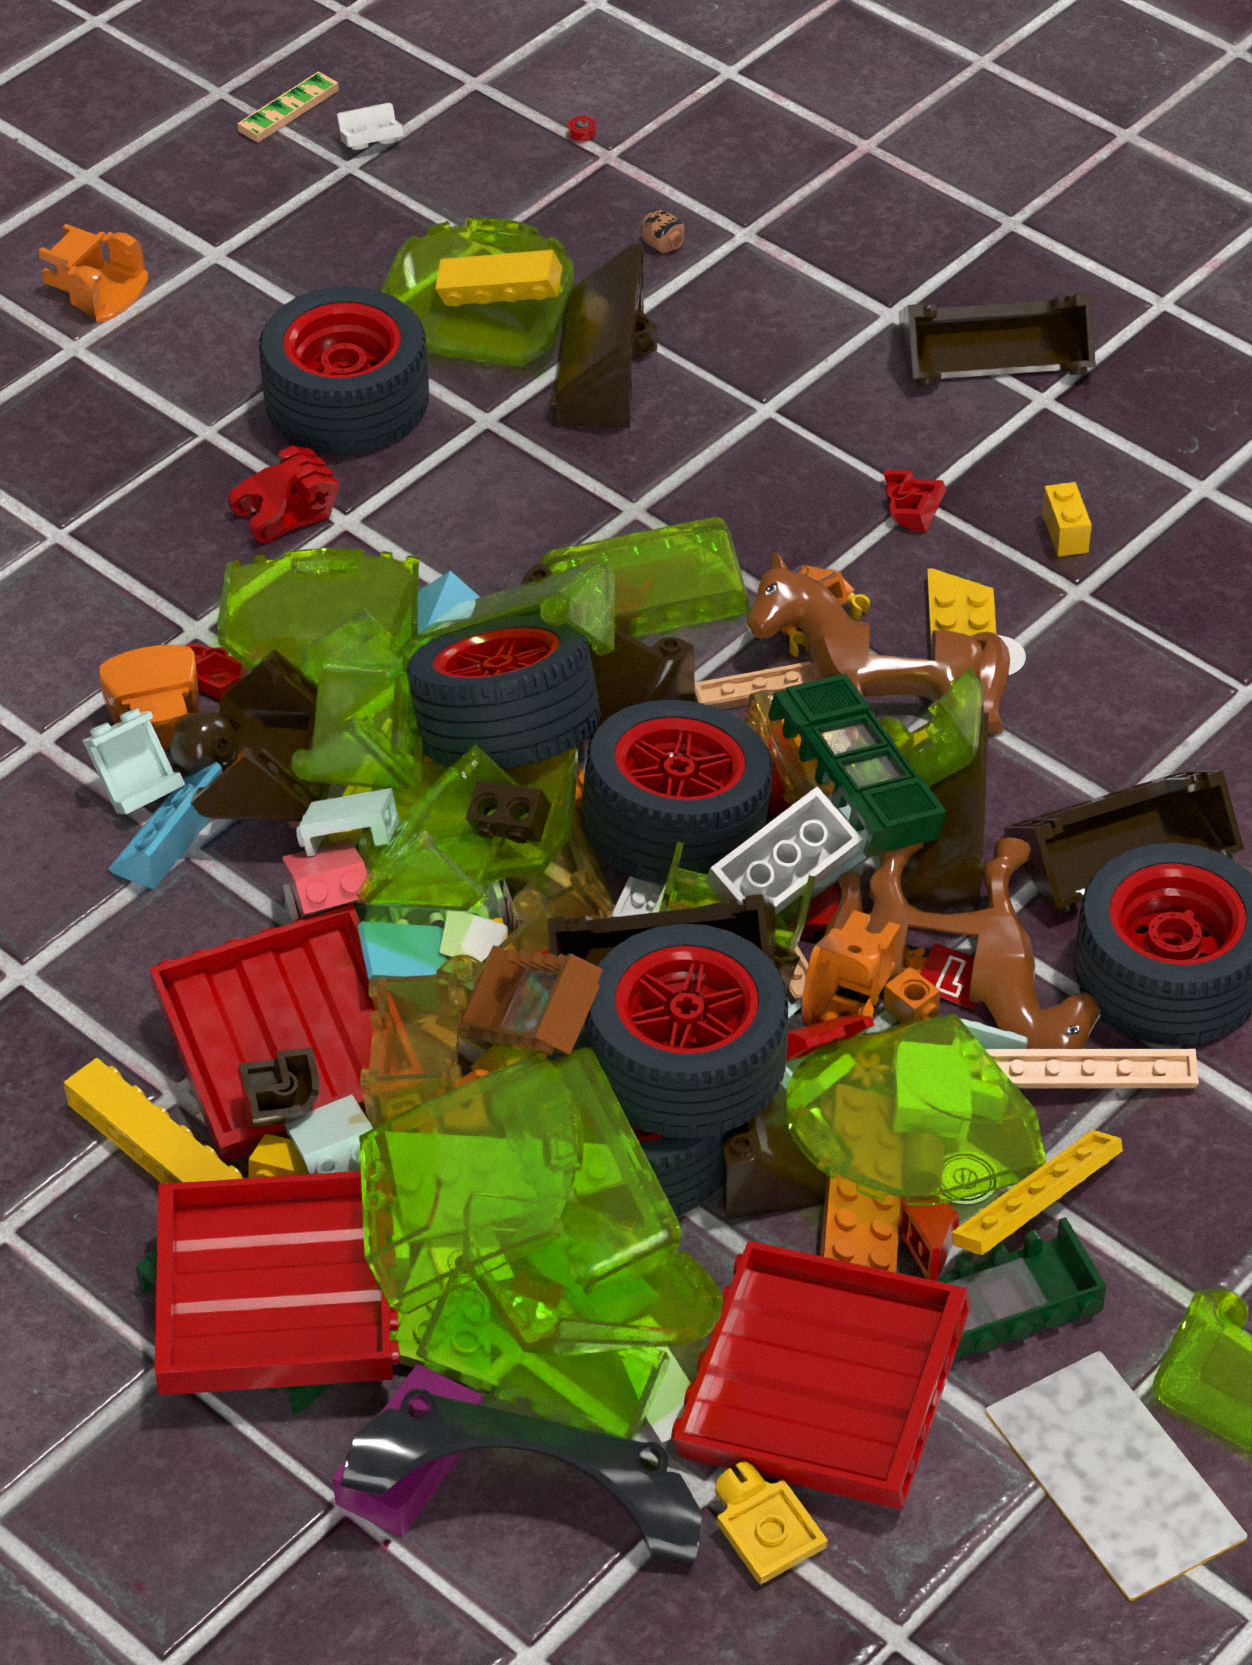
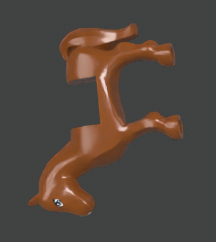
[746,552,1010,754]
[823,837,1100,1049]

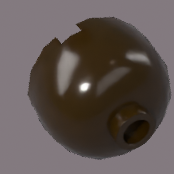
[169,711,239,775]

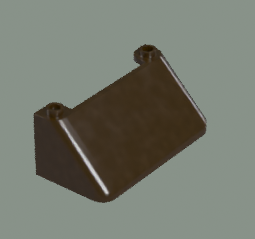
[550,244,644,428]
[899,292,1096,386]
[505,563,695,737]
[190,649,346,822]
[900,712,989,914]
[1004,770,1244,913]
[547,894,775,967]
[723,1083,827,1220]

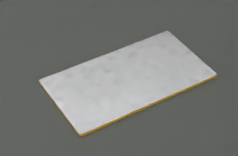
[986,1351,1247,1601]

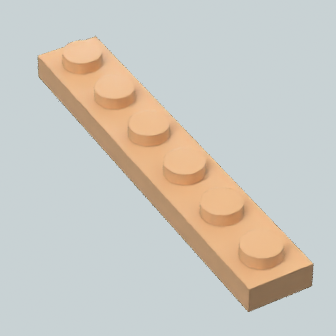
[978,1049,1199,1088]

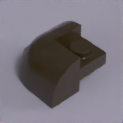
[238,1047,319,1128]

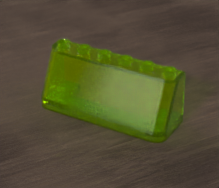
[540,517,749,637]
[491,1046,681,1295]
[416,1268,671,1440]

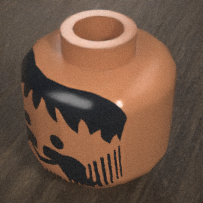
[641,210,685,253]

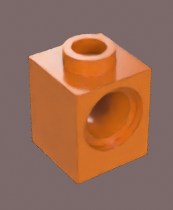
[883,967,940,1032]

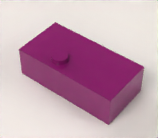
[332,1364,484,1538]

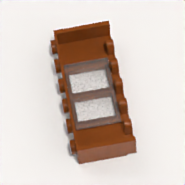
[458,945,603,1056]

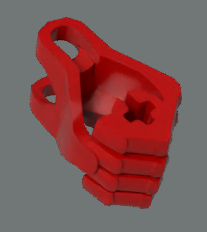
[228,445,340,544]

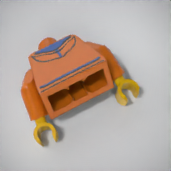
[781,565,870,657]

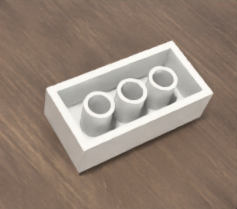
[705,787,863,915]

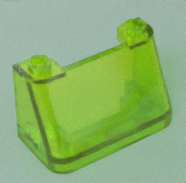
[844,667,983,787]

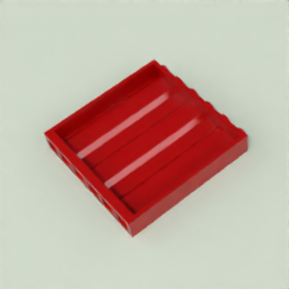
[150,904,428,1164]
[155,1169,400,1395]
[671,1240,971,1510]

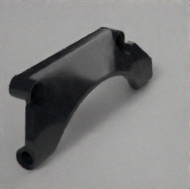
[340,1389,703,1566]

